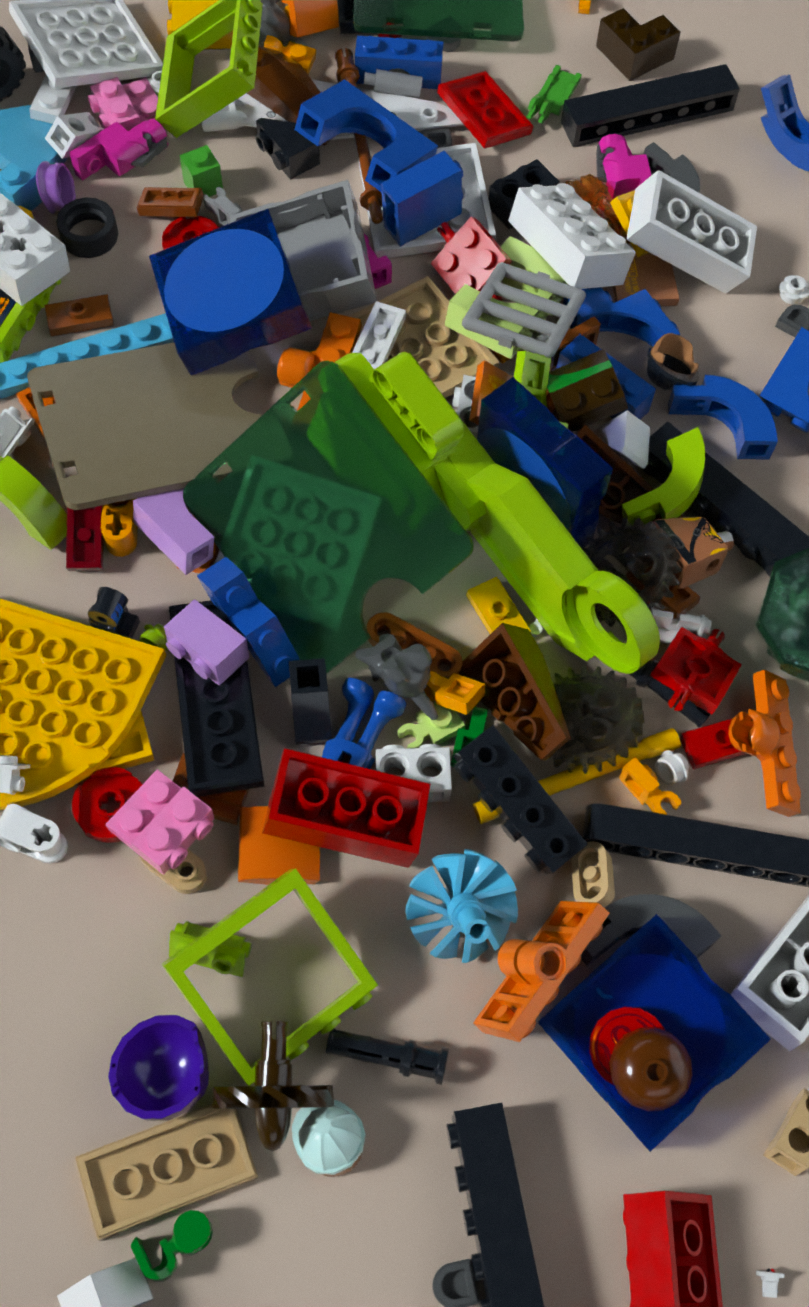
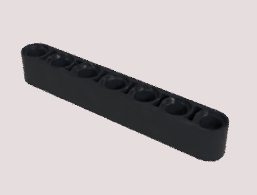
[582,803,809,887]

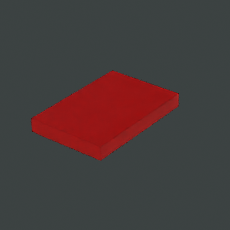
[437,71,534,149]

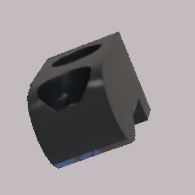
[87,587,140,639]

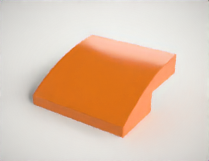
[282,0,339,38]
[238,806,320,885]

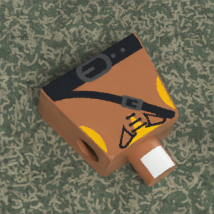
[645,517,734,589]

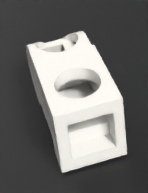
[45,112,104,159]

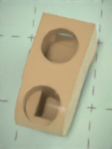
[763,1088,809,1176]

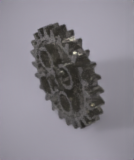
[582,518,682,628]
[547,666,645,774]

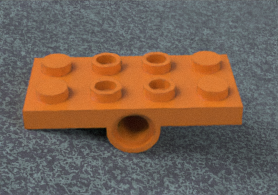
[473,901,610,1042]

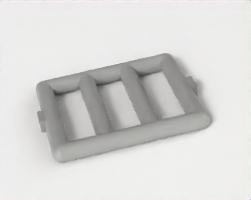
[462,262,586,358]

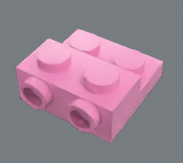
[88,77,158,131]
[105,769,215,875]

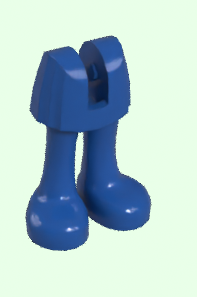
[322,678,407,769]

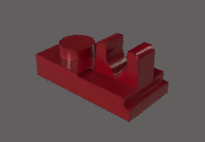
[66,505,104,571]

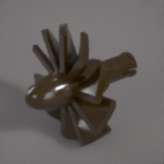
[212,1021,334,1152]

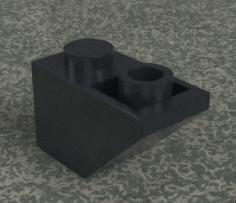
[255,118,320,180]
[289,658,332,745]

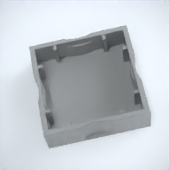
[229,180,377,336]

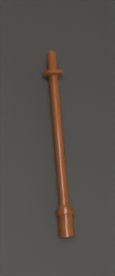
[335,48,383,224]

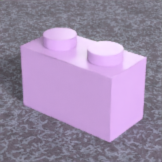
[164,599,250,686]

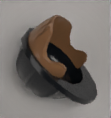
[647,333,699,390]

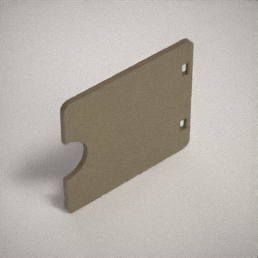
[27,332,294,510]

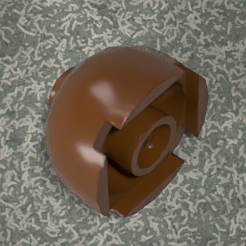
[609,1027,693,1111]

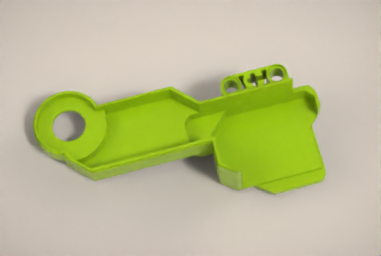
[308,352,660,674]

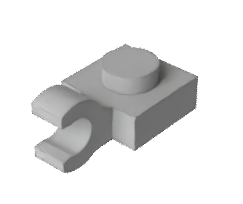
[203,187,243,230]

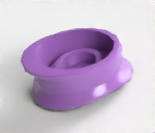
[36,161,76,214]

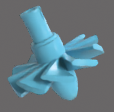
[405,849,518,963]

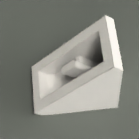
[593,410,650,469]
[57,1258,154,1307]

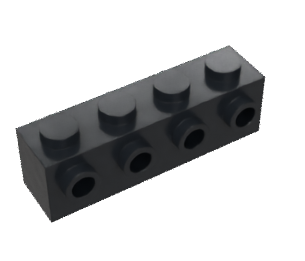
[453,725,588,874]

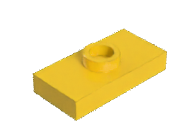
[466,576,531,634]

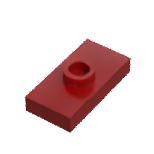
[679,718,747,770]

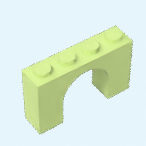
[444,236,568,359]

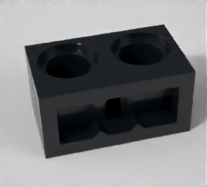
[488,159,560,230]

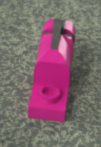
[70,118,169,181]
[596,134,652,199]

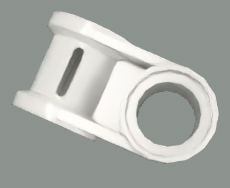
[0,803,68,864]

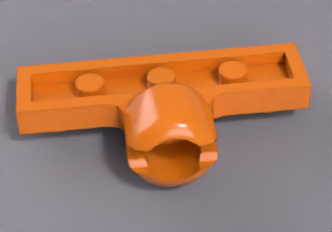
[277,312,362,437]
[728,669,801,817]

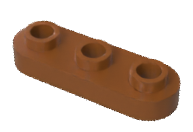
[366,612,463,679]

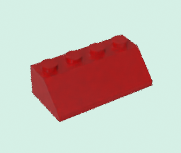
[262,748,431,868]
[623,1191,723,1307]

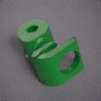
[131,1210,213,1282]

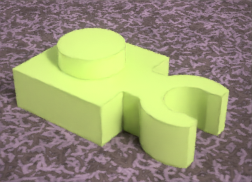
[397,703,465,748]

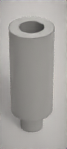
[364,69,423,99]

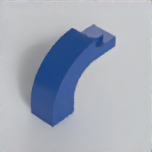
[761,75,809,171]
[668,375,778,460]

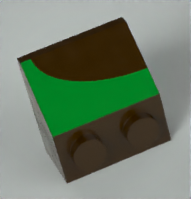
[547,349,628,434]

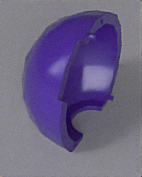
[108,1015,209,1121]

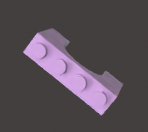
[133,476,245,575]

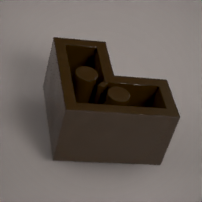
[596,8,681,81]

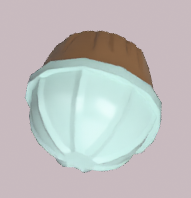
[292,1099,366,1177]

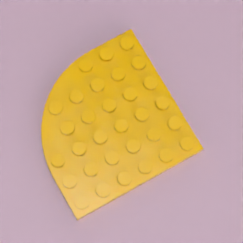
[0,598,167,810]

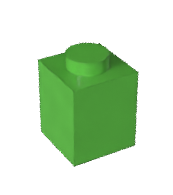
[179,145,223,197]

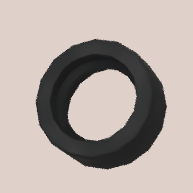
[56,197,119,258]

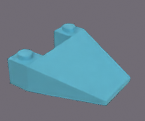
[0,105,67,211]

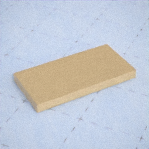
[75,1104,259,1241]

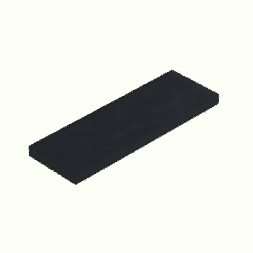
[169,600,265,797]

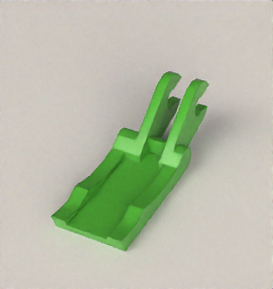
[526,65,582,124]

